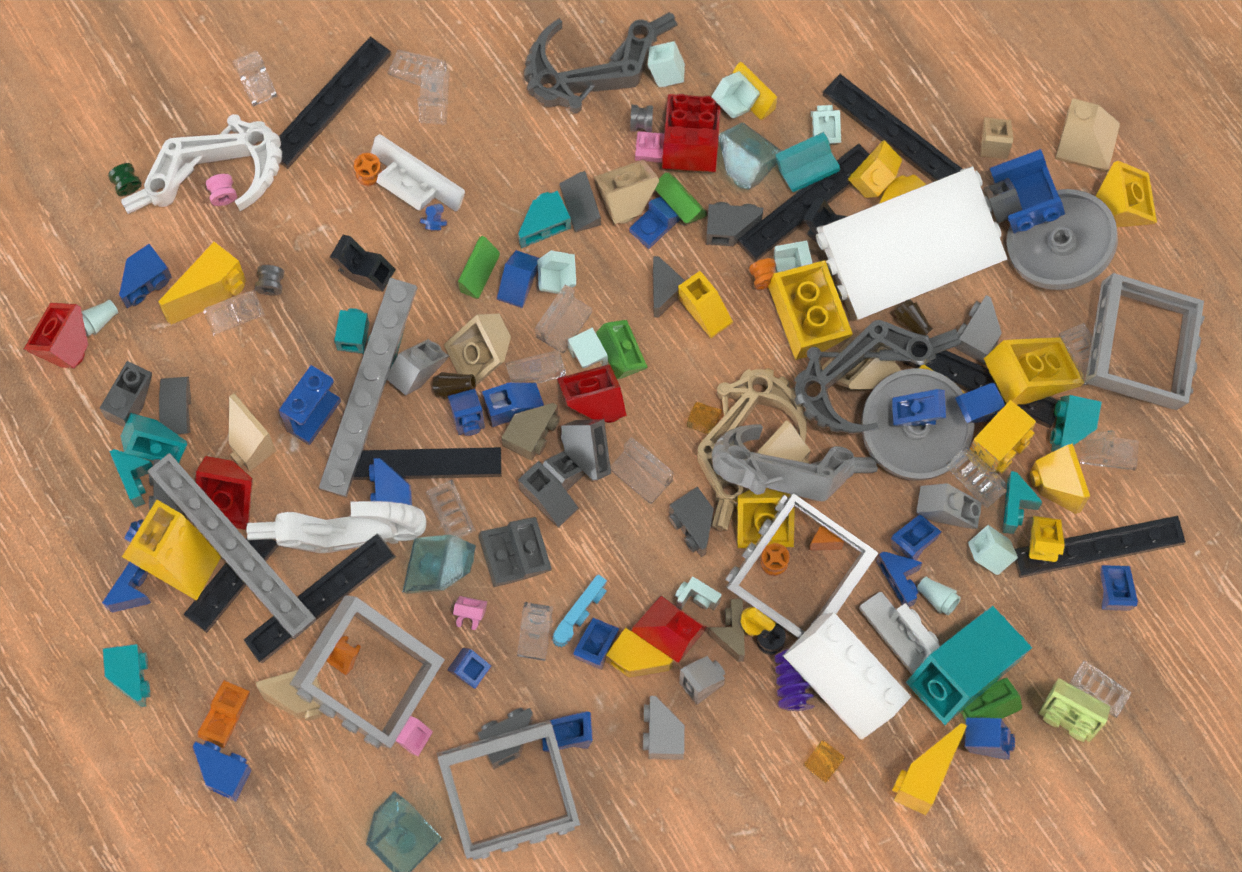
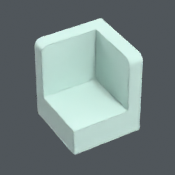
[648,41,685,87]
[711,71,760,118]
[773,241,812,273]
[537,250,576,295]
[568,328,608,368]
[968,525,1018,575]

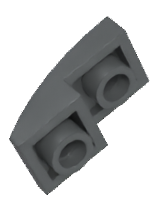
[159,376,191,434]

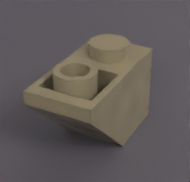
[501,403,560,461]

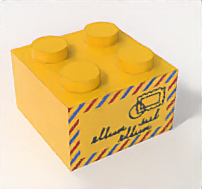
[966,400,1036,478]

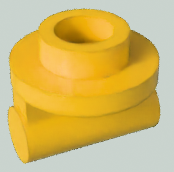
[741,607,775,636]

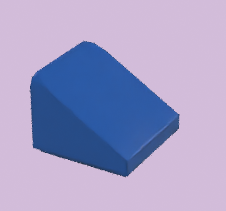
[447,648,491,689]

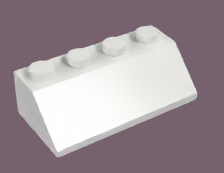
[783,613,911,739]

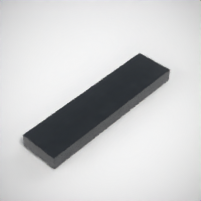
[183,537,279,633]

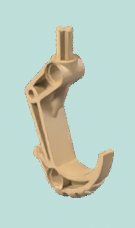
[697,368,807,531]

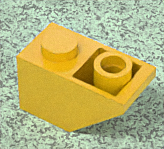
[678,271,733,339]
[606,628,673,678]

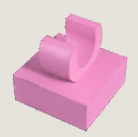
[635,132,664,163]
[453,596,487,630]
[396,716,433,756]

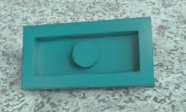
[775,132,840,192]

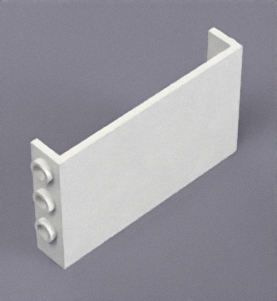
[816,167,1007,320]

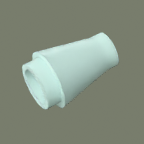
[82,300,118,337]
[917,576,961,615]

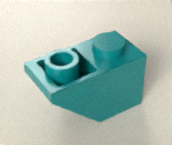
[1050,395,1102,452]
[103,644,150,707]

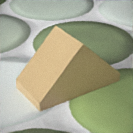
[980,117,1013,160]

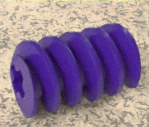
[774,649,815,711]

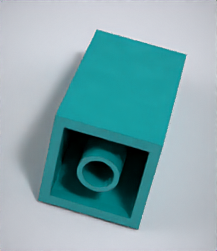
[906,606,1032,725]

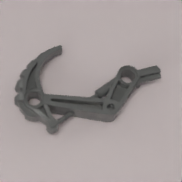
[524,12,678,113]
[794,320,961,434]

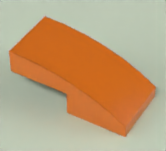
[197,680,250,749]

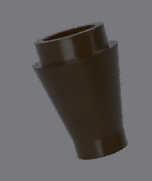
[893,299,933,336]
[433,372,476,400]

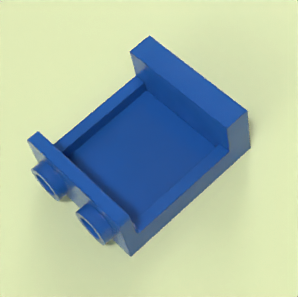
[989,149,1065,233]
[279,365,341,446]

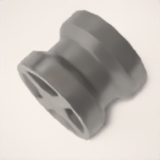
[630,104,653,132]
[255,265,284,295]

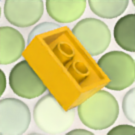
[768,260,853,360]

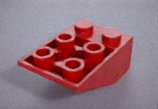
[662,94,721,172]

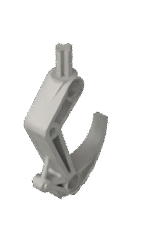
[712,424,878,501]

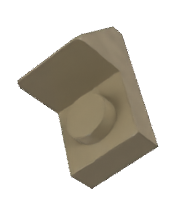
[708,599,745,662]

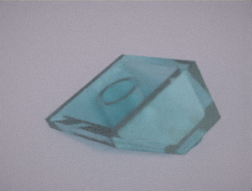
[718,122,782,190]
[402,534,476,594]
[366,791,442,872]

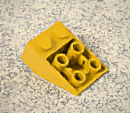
[122,500,221,600]

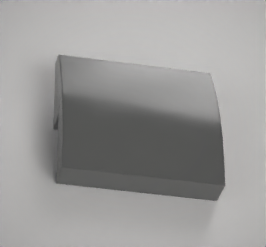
[478,517,552,587]

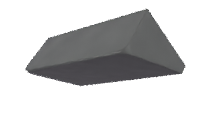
[559,171,601,233]

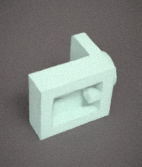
[810,105,841,143]
[675,576,722,611]

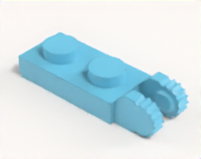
[552,575,607,648]

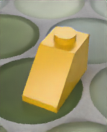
[848,140,902,198]

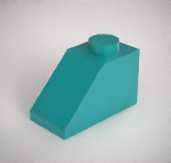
[518,190,571,249]
[120,413,187,463]

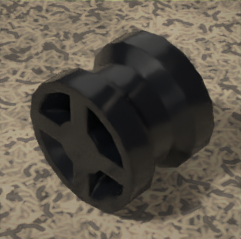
[756,623,786,655]

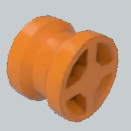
[354,153,382,186]
[749,258,776,290]
[760,543,790,576]

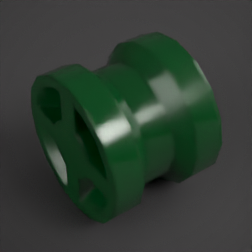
[108,163,142,196]

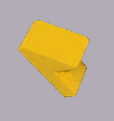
[1029,516,1065,562]

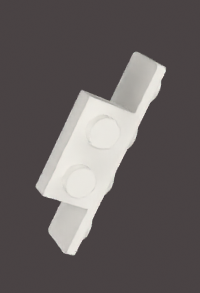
[371,134,465,211]
[859,592,940,674]

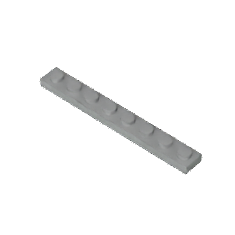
[319,278,417,498]
[148,453,316,639]

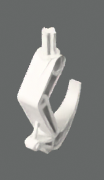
[121,114,282,214]
[247,501,427,553]

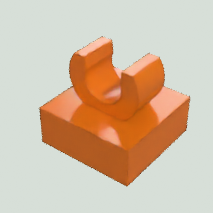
[326,636,361,675]

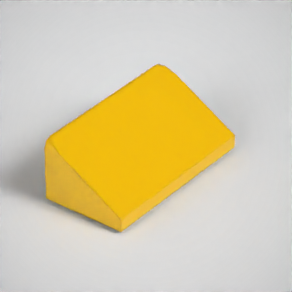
[732,62,777,120]

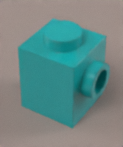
[334,308,370,354]

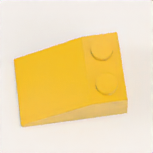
[158,242,246,325]
[984,337,1084,405]
[892,723,967,815]

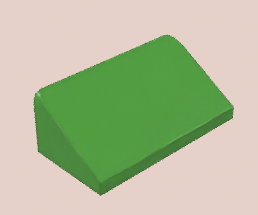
[655,172,708,224]
[458,236,500,299]
[596,320,648,379]
[961,677,1022,722]

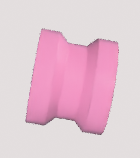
[205,174,237,206]

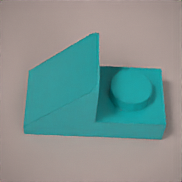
[109,449,153,508]
[1002,471,1042,534]

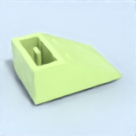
[1038,678,1111,742]

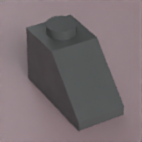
[561,419,611,480]

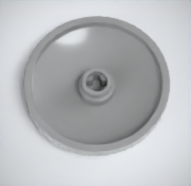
[1007,189,1118,290]
[861,368,974,480]

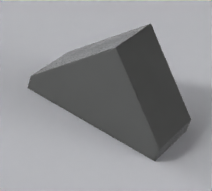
[983,178,1022,223]
[653,256,685,318]
[542,451,586,491]

